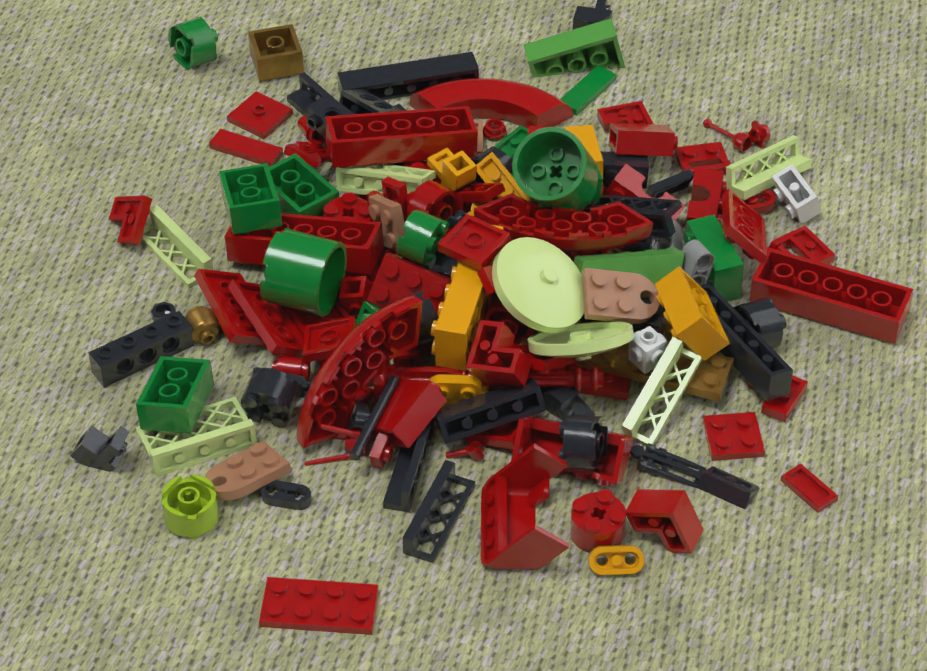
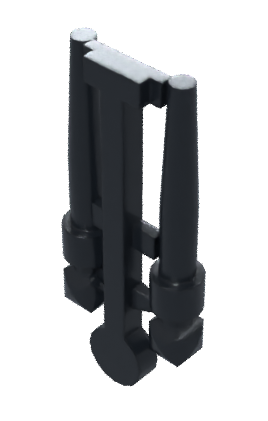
[630,443,706,488]

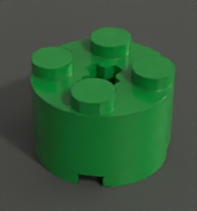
[168,17,218,69]
[396,210,450,269]

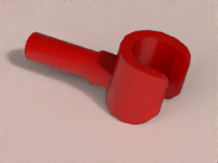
[446,441,485,462]

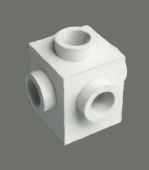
[628,326,667,374]

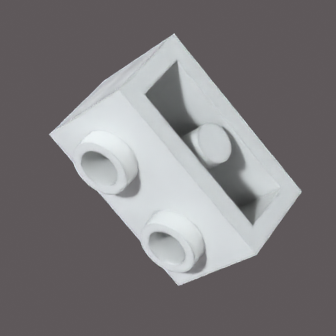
[772,164,822,224]

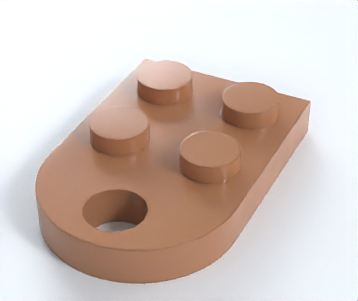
[581,268,659,324]
[205,441,292,501]

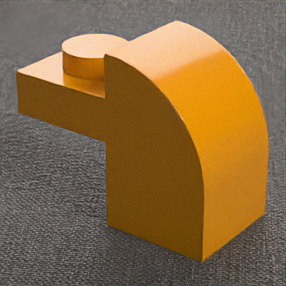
[427,148,477,191]

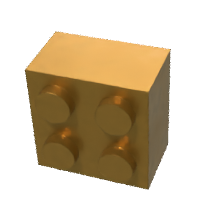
[248,24,304,81]

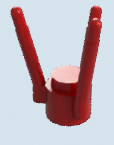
[304,424,367,466]

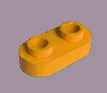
[429,374,482,400]
[588,545,645,575]

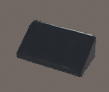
[697,466,760,509]

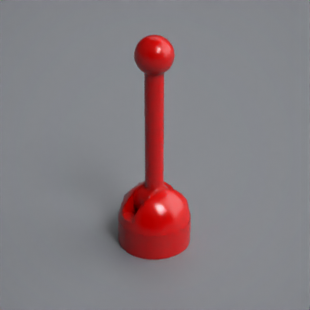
[703,119,753,153]

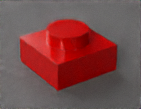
[369,433,393,470]

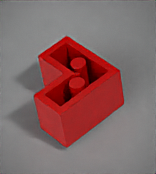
[466,320,532,387]
[625,489,704,553]

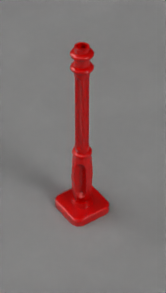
[373,359,604,403]

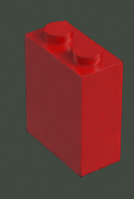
[608,122,678,157]
[373,379,447,448]

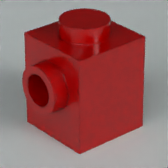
[339,276,372,316]

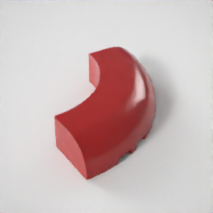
[409,78,573,129]
[474,193,653,252]
[296,296,423,448]

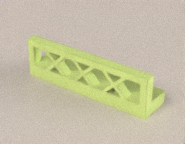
[726,135,811,200]
[336,164,436,195]
[141,205,213,288]
[622,337,702,445]

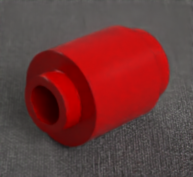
[272,356,311,381]

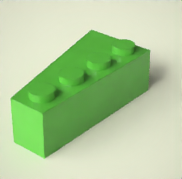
[523,19,625,77]
[574,247,685,298]

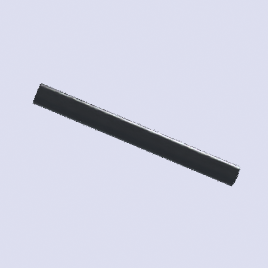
[349,375,400,461]

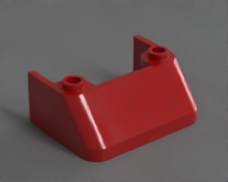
[480,444,569,570]

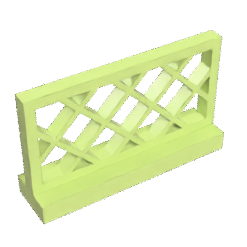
[136,397,257,477]

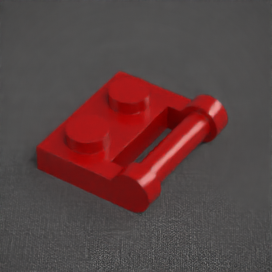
[284,139,331,167]
[674,142,731,175]
[769,225,835,264]

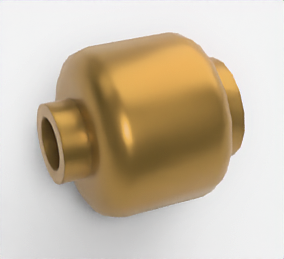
[185,306,220,344]

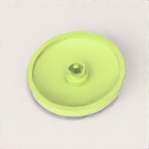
[492,237,584,333]
[528,321,634,361]

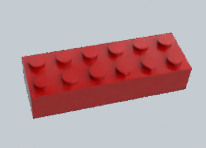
[326,106,478,168]
[224,213,384,275]
[749,247,913,344]

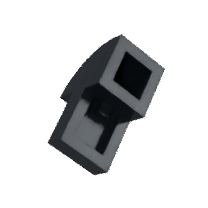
[542,387,596,422]

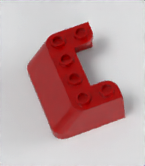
[511,416,634,487]

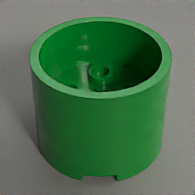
[512,127,599,212]
[260,228,347,317]

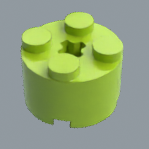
[162,474,219,539]

